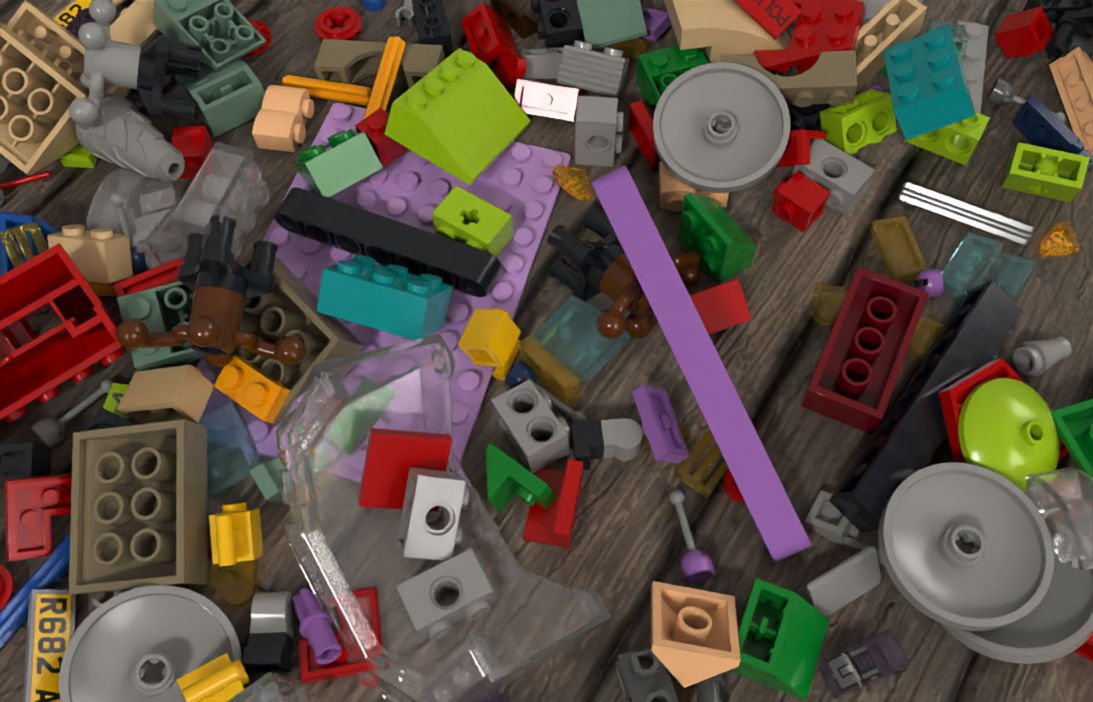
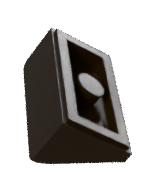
[490,0,537,39]

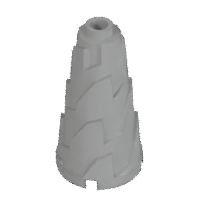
[75,93,185,182]

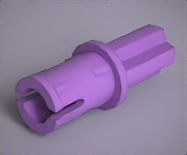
[292,588,342,664]

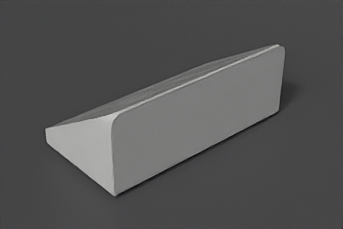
[521,47,564,80]
[800,546,881,617]

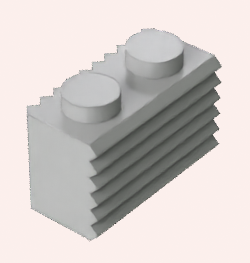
[557,40,630,98]

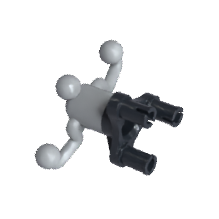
[69,0,202,130]

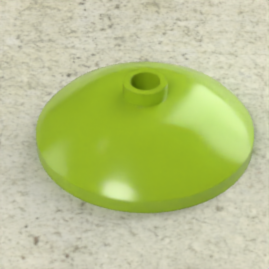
[958,378,1060,495]

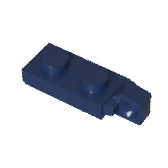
[1012,96,1093,173]

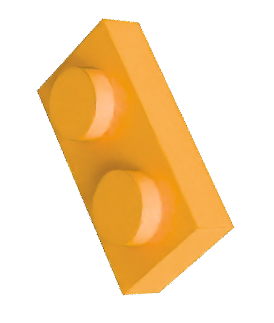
[214,355,291,423]

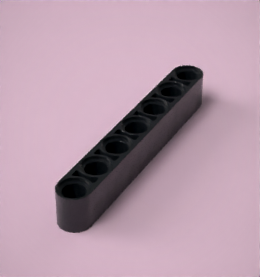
[274,187,502,298]

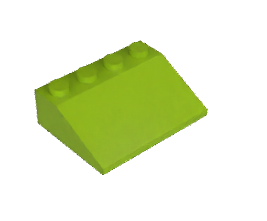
[384,48,531,185]

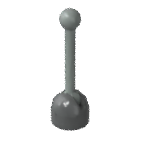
[986,77,1066,122]
[30,379,115,449]

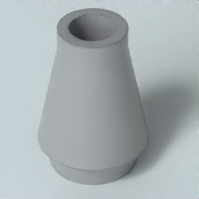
[1013,336,1071,376]

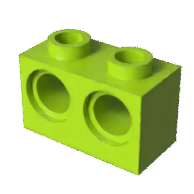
[820,89,897,155]
[905,112,990,166]

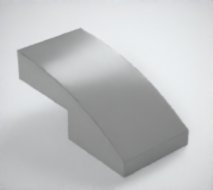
[805,490,884,565]

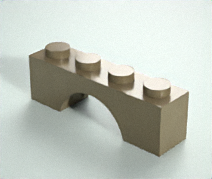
[314,39,445,88]
[721,50,857,107]

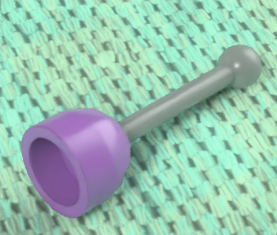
[669,490,715,583]

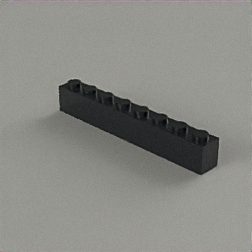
[829,280,1022,533]

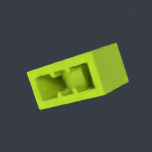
[1001,142,1090,203]
[432,186,514,257]

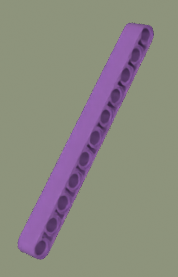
[591,165,812,563]

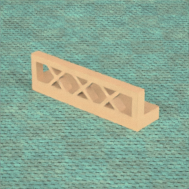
[1049,47,1093,156]

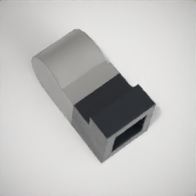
[571,418,643,470]
[242,591,294,673]

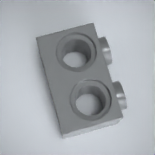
[491,379,572,473]

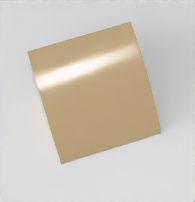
[0,0,131,175]
[664,0,790,63]

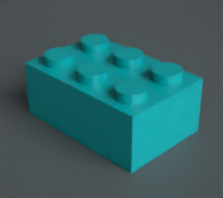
[884,25,975,140]
[316,255,453,342]

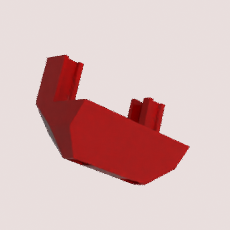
[0,243,126,424]

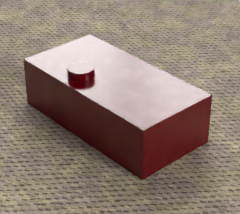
[801,267,929,435]

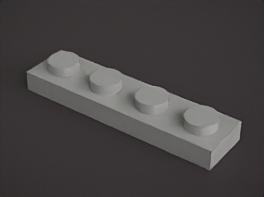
[954,20,989,114]

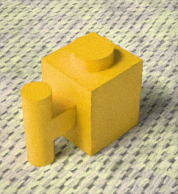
[457,308,522,381]
[209,502,264,566]
[177,653,250,702]

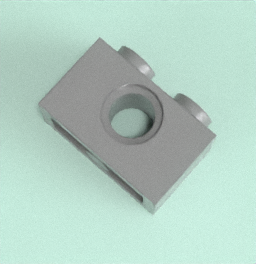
[575,96,624,167]
[792,139,875,215]
[395,467,469,561]
[396,548,496,641]

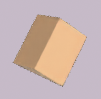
[651,581,741,688]

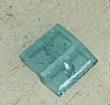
[942,232,1036,303]
[525,296,630,386]
[198,402,261,499]

